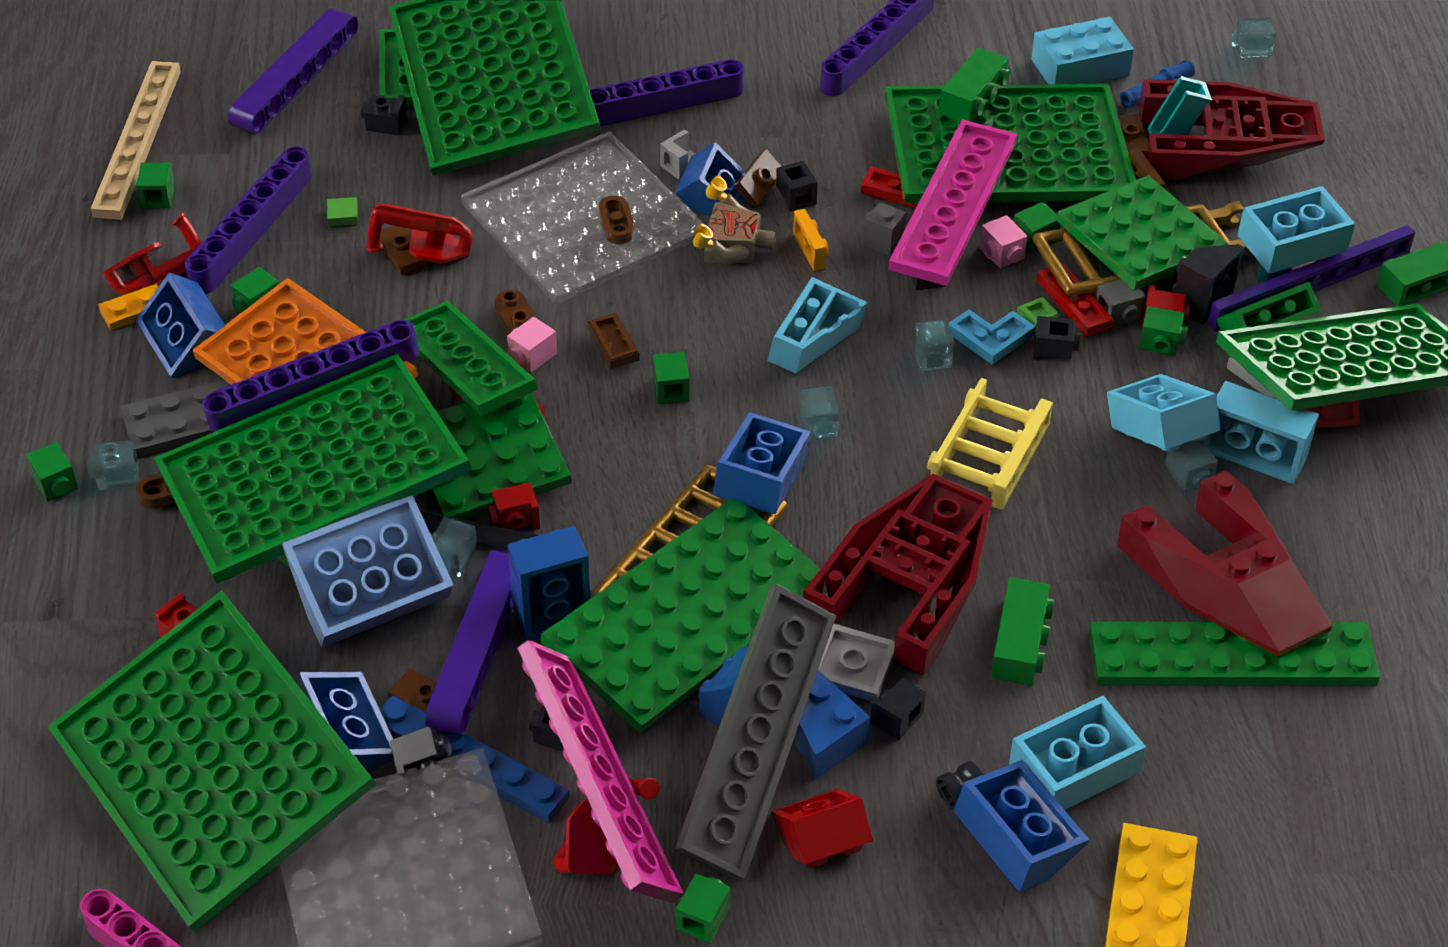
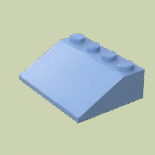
[282,496,454,648]

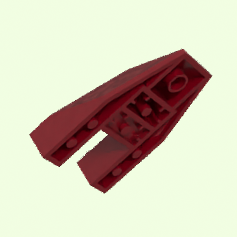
[1138,79,1325,181]
[1117,470,1332,656]
[803,474,993,675]

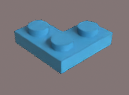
[947,309,1036,365]

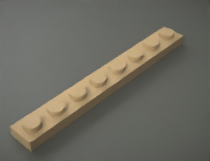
[91,61,181,220]

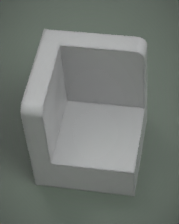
[660,130,696,180]

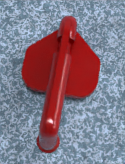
[365,203,473,263]
[102,212,202,295]
[553,777,660,875]

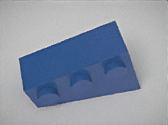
[794,670,870,781]

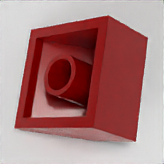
[771,788,873,867]

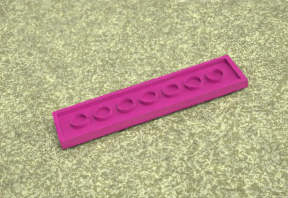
[888,119,1017,286]
[518,640,684,903]

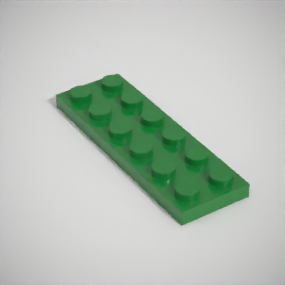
[404,300,538,416]

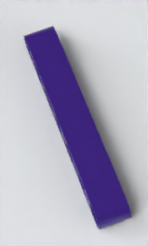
[820,0,934,96]
[228,8,359,134]
[589,59,744,127]
[185,146,312,294]
[202,320,420,432]
[425,550,513,735]

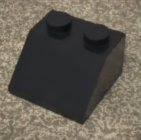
[1171,244,1244,325]

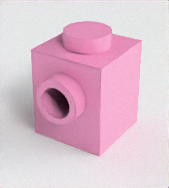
[979,215,1027,268]
[507,316,557,373]

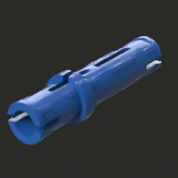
[1120,60,1195,109]

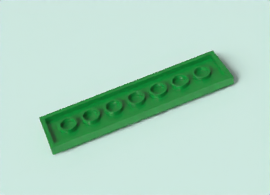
[1089,622,1380,686]

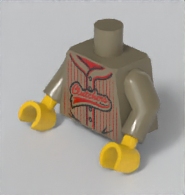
[693,176,776,265]

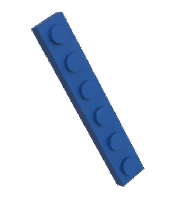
[379,695,570,824]

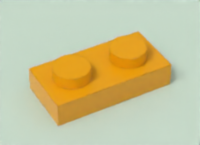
[793,209,829,272]
[98,283,158,331]

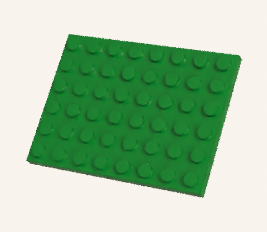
[389,0,601,176]
[884,84,1136,204]
[154,353,472,584]
[48,590,377,932]

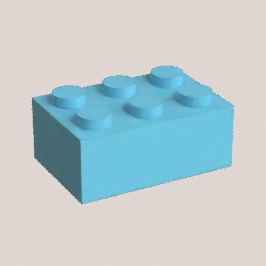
[1031,17,1134,84]
[1237,186,1355,274]
[1107,374,1221,451]
[1201,381,1319,484]
[1009,696,1146,810]

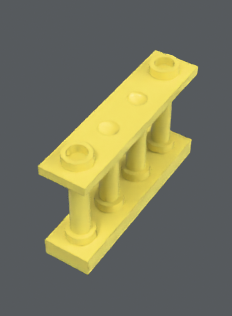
[927,378,1053,510]

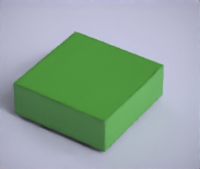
[327,197,358,227]
[1017,297,1060,330]

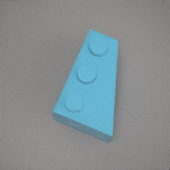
[768,277,868,374]

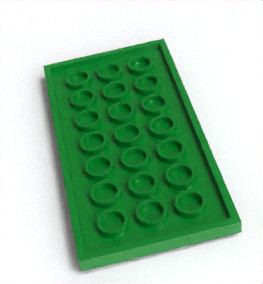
[1216,303,1448,411]
[540,498,820,734]

